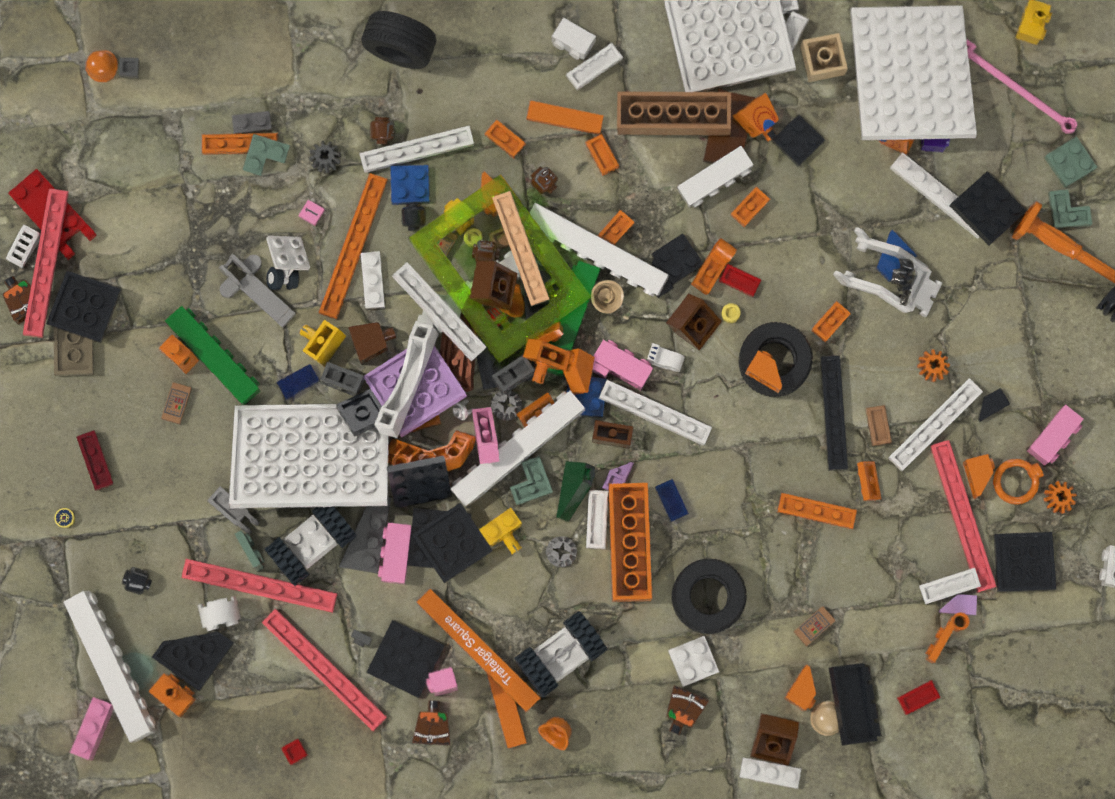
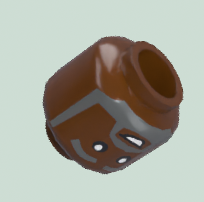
[370,117,394,144]
[530,166,558,194]
[472,240,500,263]

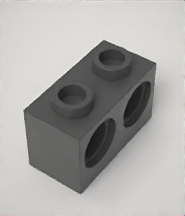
[492,355,535,395]
[320,362,365,396]

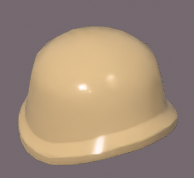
[591,280,624,313]
[810,701,839,736]

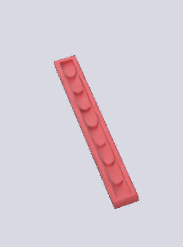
[23,189,69,338]
[930,440,997,593]
[181,559,338,613]
[262,608,387,732]

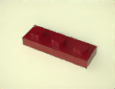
[76,430,114,491]

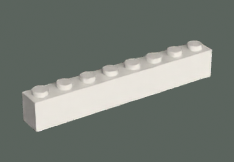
[524,203,670,297]
[451,391,585,508]
[64,591,157,742]

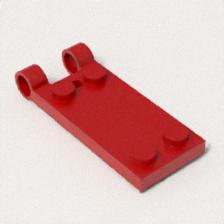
[8,168,97,260]

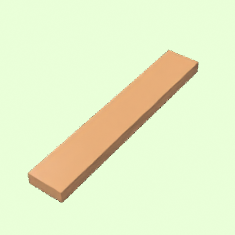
[492,191,549,306]

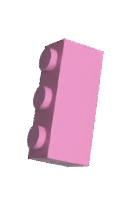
[594,340,653,391]
[1027,405,1084,466]
[472,407,499,464]
[378,523,412,585]
[426,667,458,696]
[70,697,114,761]

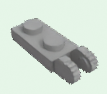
[207,487,260,535]

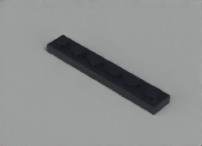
[820,356,848,471]

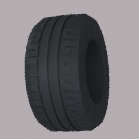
[361,11,437,69]
[738,322,813,397]
[671,558,747,634]

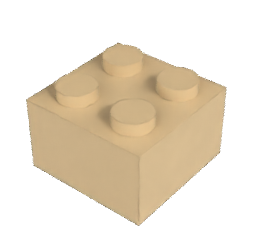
[800,33,848,82]

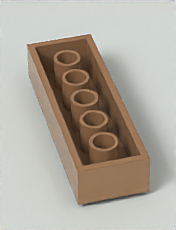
[617,92,731,135]

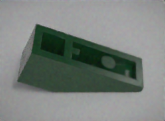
[556,461,595,522]

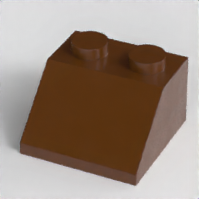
[470,261,518,310]
[666,293,722,351]
[750,713,799,766]

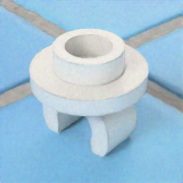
[453,400,473,420]

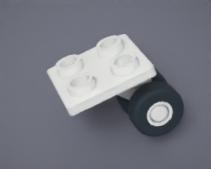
[266,236,310,290]

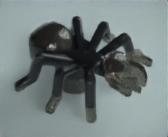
[892,258,914,306]

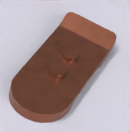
[440,299,481,392]

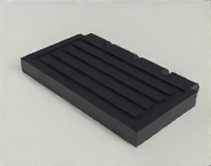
[828,663,882,746]

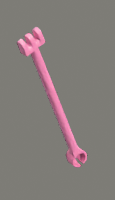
[966,39,1077,134]

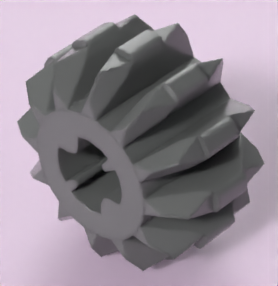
[309,141,341,173]

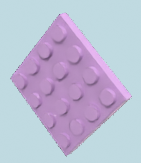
[364,346,467,437]

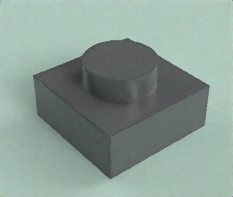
[119,58,140,78]
[351,629,373,647]

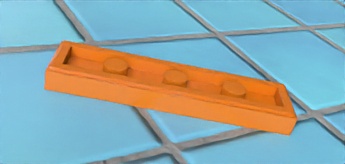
[526,100,604,135]
[202,133,278,155]
[777,493,857,529]
[487,674,527,749]

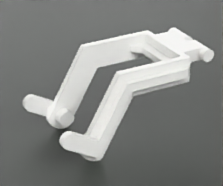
[833,227,942,317]

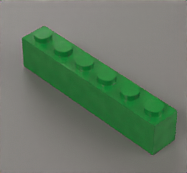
[547,261,600,377]
[165,306,261,405]

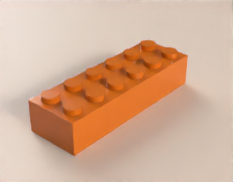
[608,483,652,602]

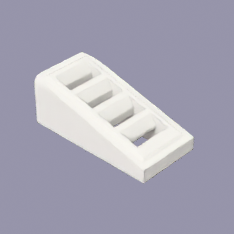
[6,224,41,269]

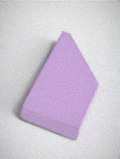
[602,462,634,491]
[939,594,977,616]

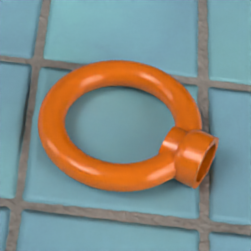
[993,459,1044,505]

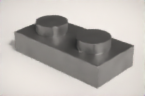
[232,111,272,134]

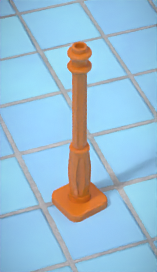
[1011,201,1115,283]

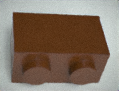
[592,420,633,449]

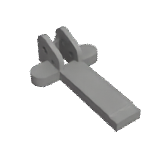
[219,254,296,328]

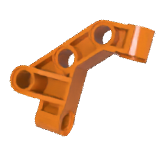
[388,430,476,471]

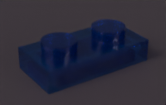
[277,364,320,400]
[655,479,689,522]

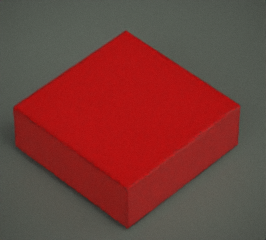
[281,738,308,765]

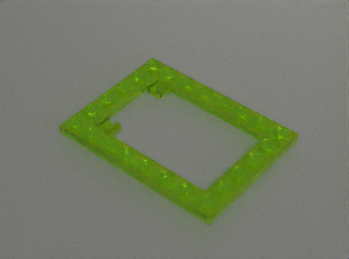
[408,174,591,363]

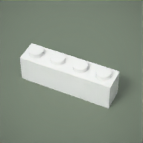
[677,146,753,208]

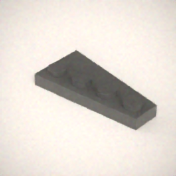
[339,497,391,574]

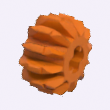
[917,349,950,382]
[1043,481,1077,514]

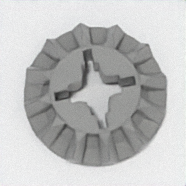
[491,391,522,420]
[546,536,577,567]

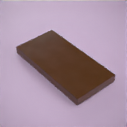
[703,90,755,164]

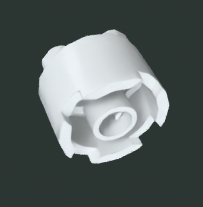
[197,596,241,631]

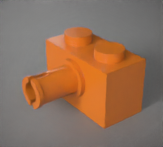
[523,339,571,384]
[149,673,196,717]

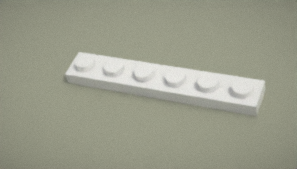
[360,126,474,173]
[890,152,979,239]
[392,262,486,361]
[888,378,983,472]
[599,380,712,446]

